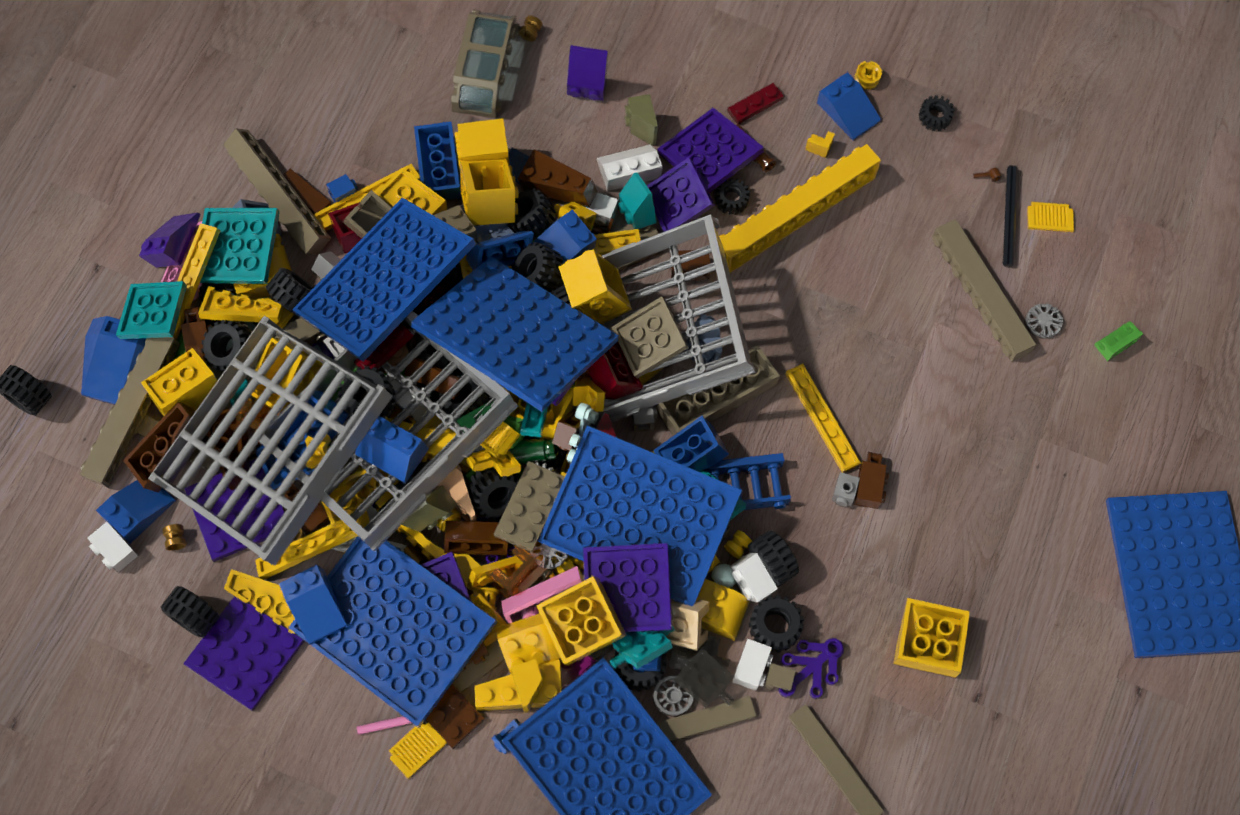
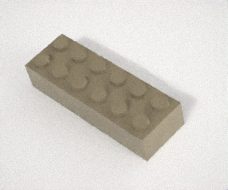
[656,345,779,436]

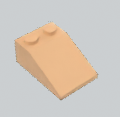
[434,465,477,522]

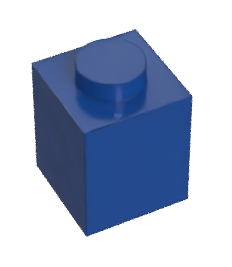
[326,174,358,203]

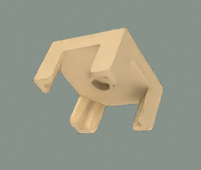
[666,599,709,650]

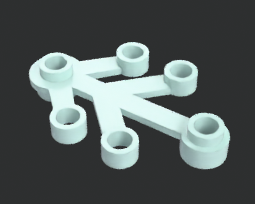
[567,402,599,464]

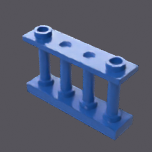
[704,453,791,510]

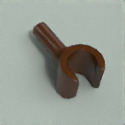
[973,168,1001,182]

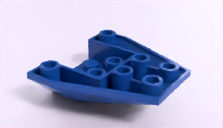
[81,316,146,405]

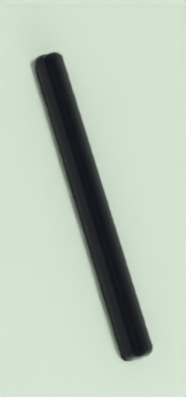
[1003,165,1018,267]

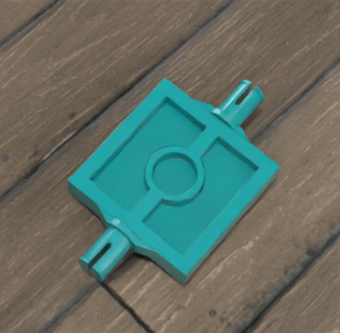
[610,626,675,669]

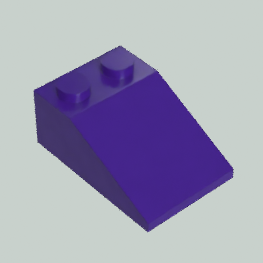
[567,45,608,100]
[139,213,201,268]

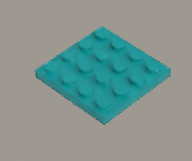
[200,208,280,284]

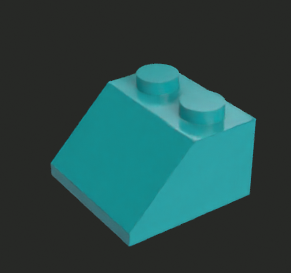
[618,172,656,229]

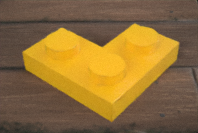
[466,450,521,477]

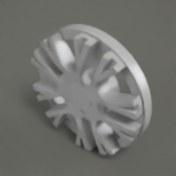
[1026,303,1063,338]
[530,543,568,569]
[653,676,693,716]

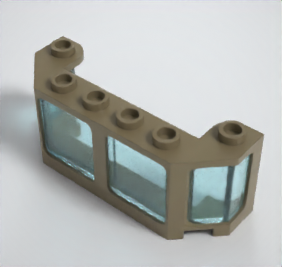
[451,9,520,119]

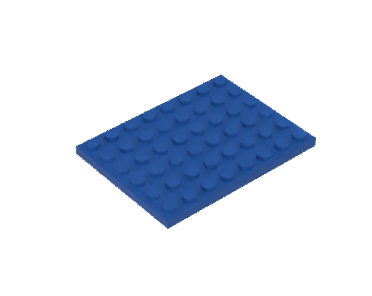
[292,198,476,362]
[411,256,619,412]
[538,426,742,606]
[1106,491,1240,658]
[288,536,497,728]
[501,657,712,815]

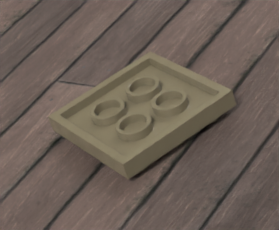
[611,296,689,379]

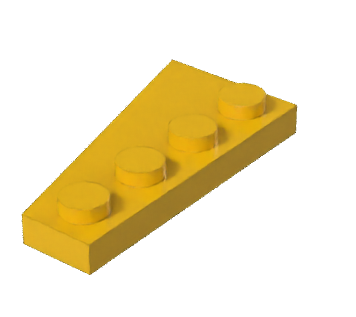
[198,286,283,323]
[224,569,296,635]

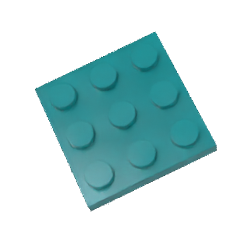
[116,281,187,339]

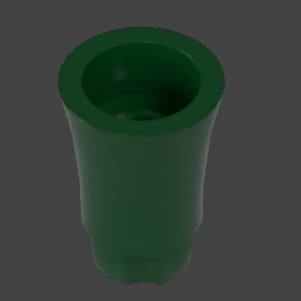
[511,438,558,465]

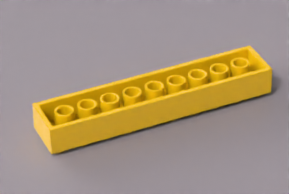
[713,144,881,273]

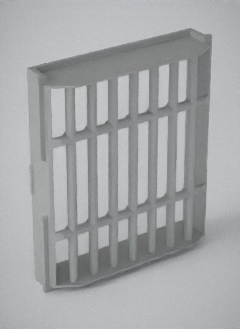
[552,214,756,428]
[259,311,518,552]
[148,316,392,566]

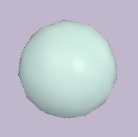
[711,564,736,588]

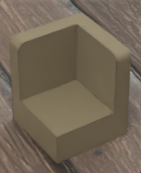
[764,663,796,691]

